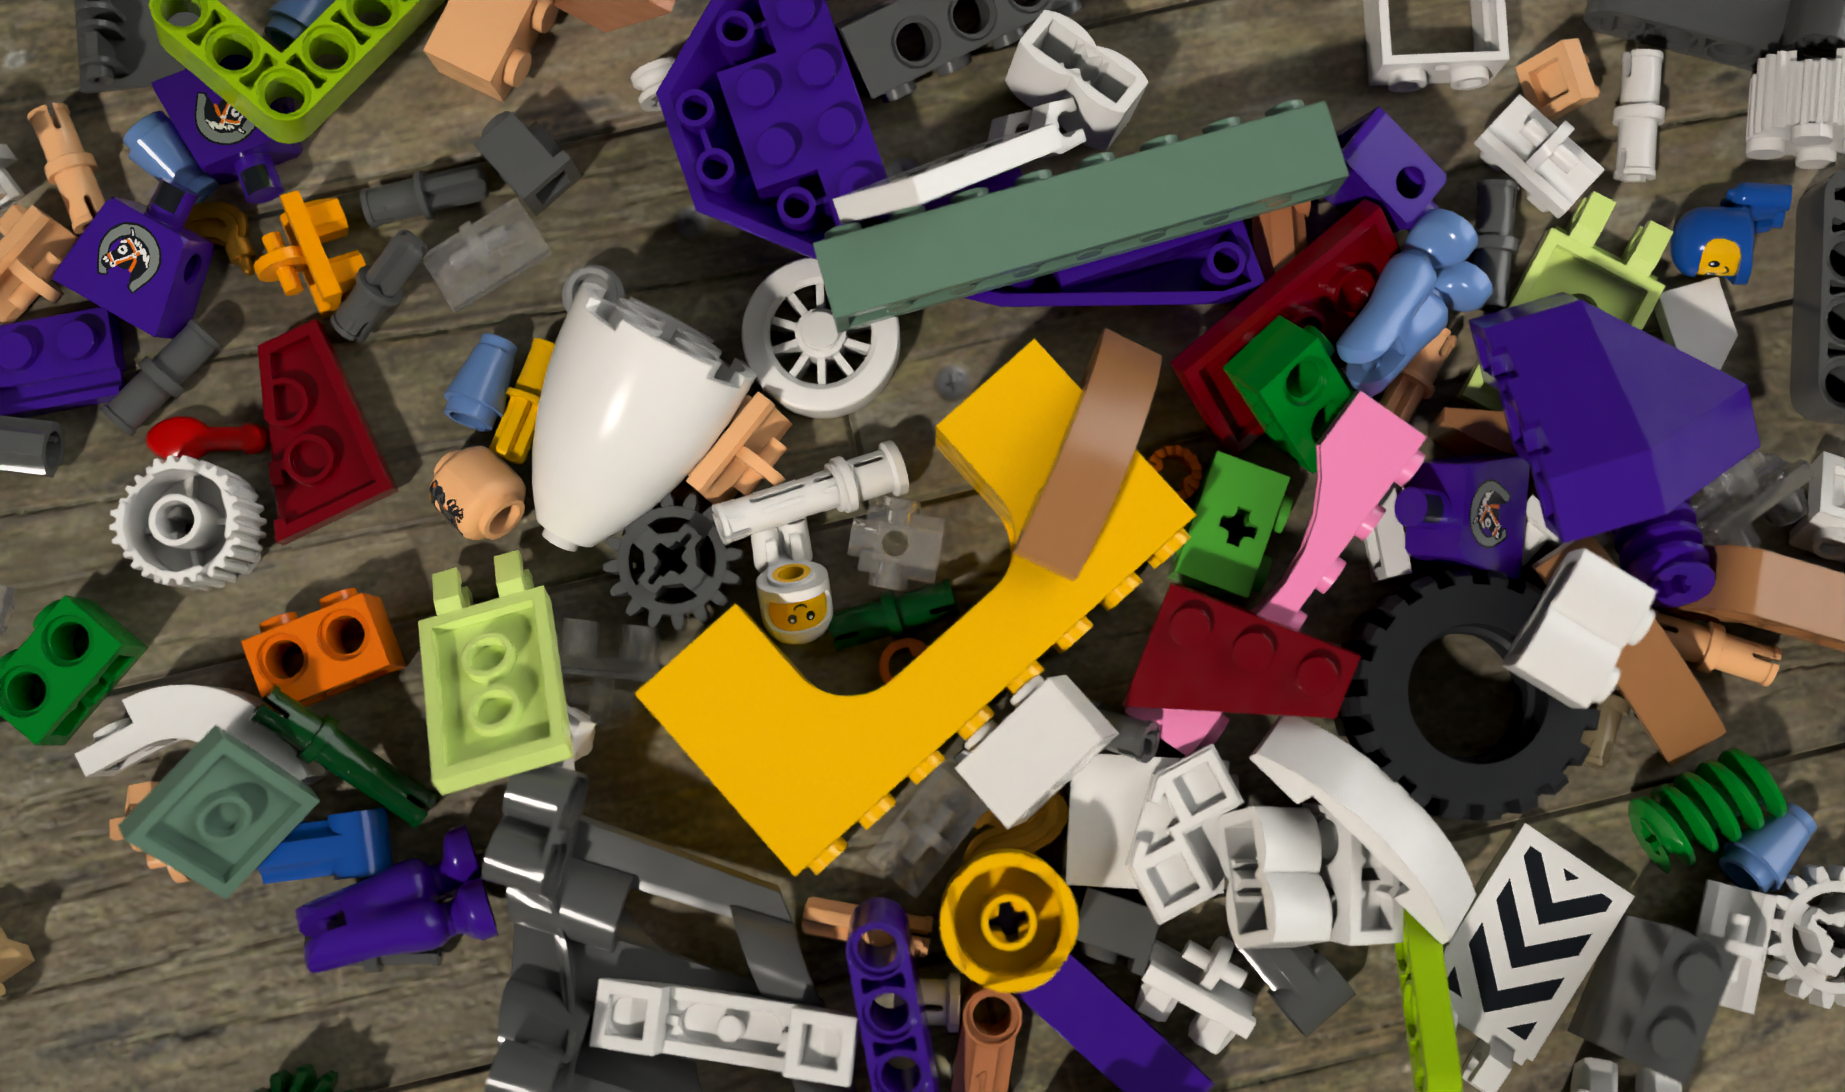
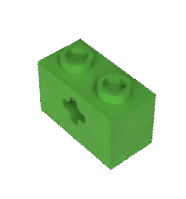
[1167,451,1293,603]

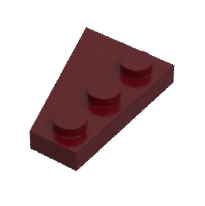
[257,319,399,545]
[1122,581,1361,719]

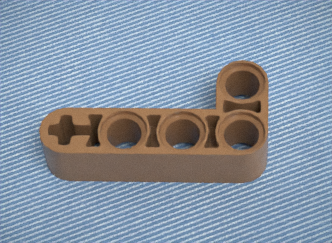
[1662,545,1845,652]

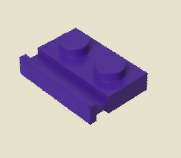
[0,307,126,418]

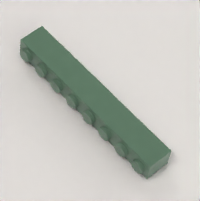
[813,99,1349,333]

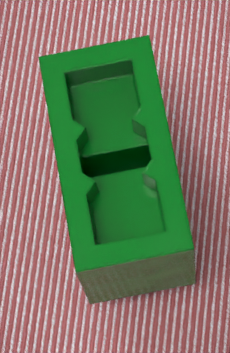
[1222,315,1355,474]
[0,595,148,746]

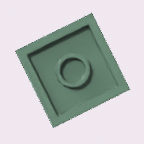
[118,725,320,900]

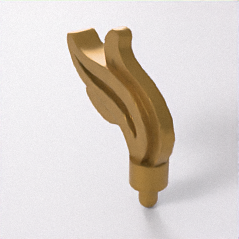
[184,202,256,276]
[963,792,1068,863]

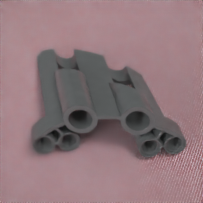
[482,764,857,1092]

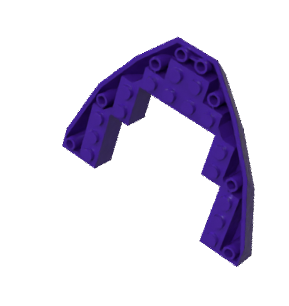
[656,0,1265,307]

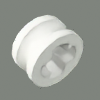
[630,57,677,112]

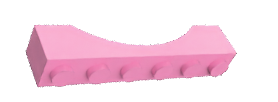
[1125,390,1427,756]

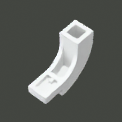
[75,685,328,786]

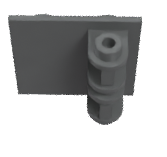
[74,0,199,94]

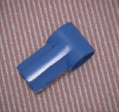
[256,808,393,884]

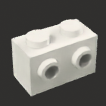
[955,675,1119,829]

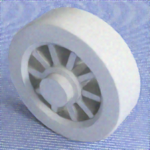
[742,257,900,419]

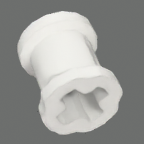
[894,973,960,1033]

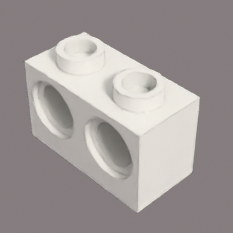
[1302,803,1404,946]

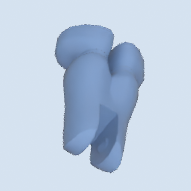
[1336,209,1493,397]

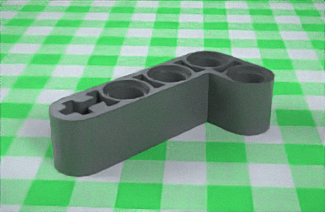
[1583,0,1845,73]
[1790,168,1845,425]

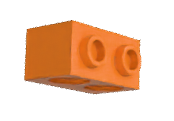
[241,588,407,714]

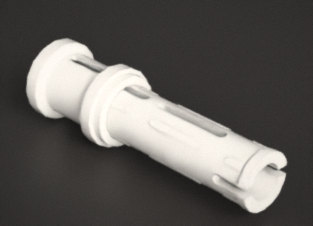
[712,440,909,545]

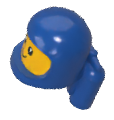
[1670,182,1792,285]

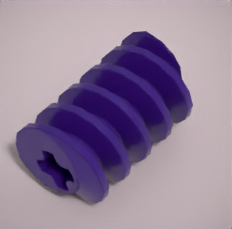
[1610,498,1715,608]

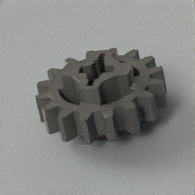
[603,493,745,631]

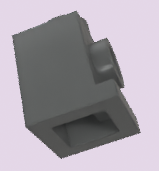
[474,111,583,216]
[1072,886,1159,976]

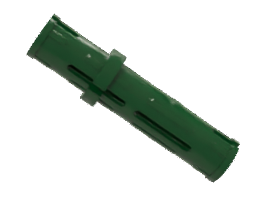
[249,685,439,828]

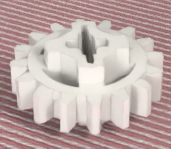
[1765,864,1845,1009]

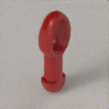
[145,416,270,460]

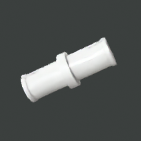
[1612,49,1666,183]

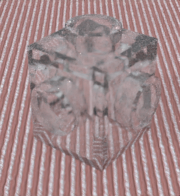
[847,496,946,591]

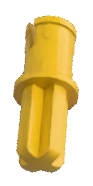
[490,338,555,464]

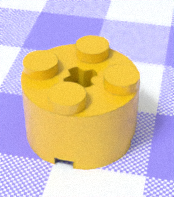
[940,848,1078,993]

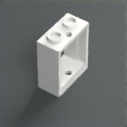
[1363,0,1509,93]

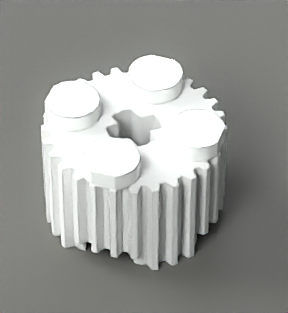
[1746,48,1845,169]
[109,455,267,591]

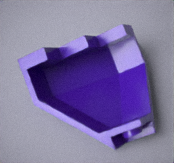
[1468,292,1761,543]

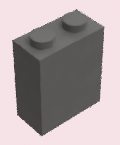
[1567,914,1739,1085]

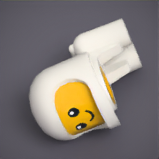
[751,518,833,645]

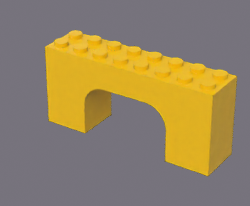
[634,338,1196,876]

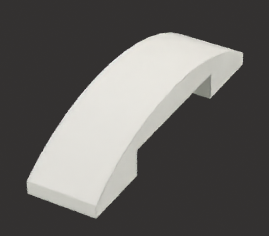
[1249,715,1476,944]
[590,978,859,1087]

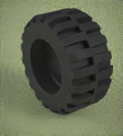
[1333,568,1601,822]

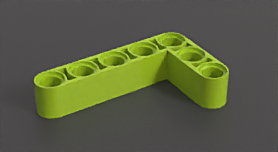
[149,0,445,144]

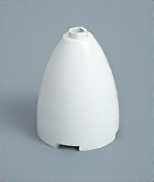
[532,282,756,552]

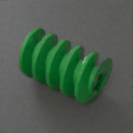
[1628,748,1788,874]

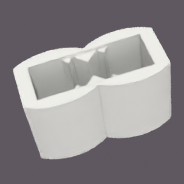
[1005,10,1149,151]
[1502,548,1656,709]
[1217,806,1332,949]

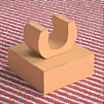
[1515,38,1600,122]

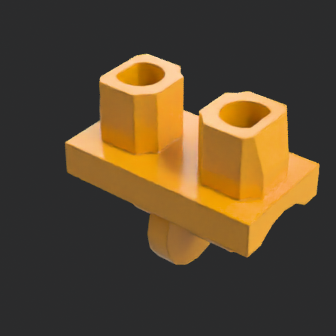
[253,190,366,319]

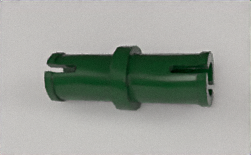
[828,578,960,652]

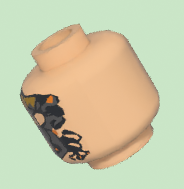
[429,446,526,540]

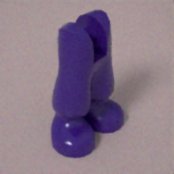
[295,824,499,974]

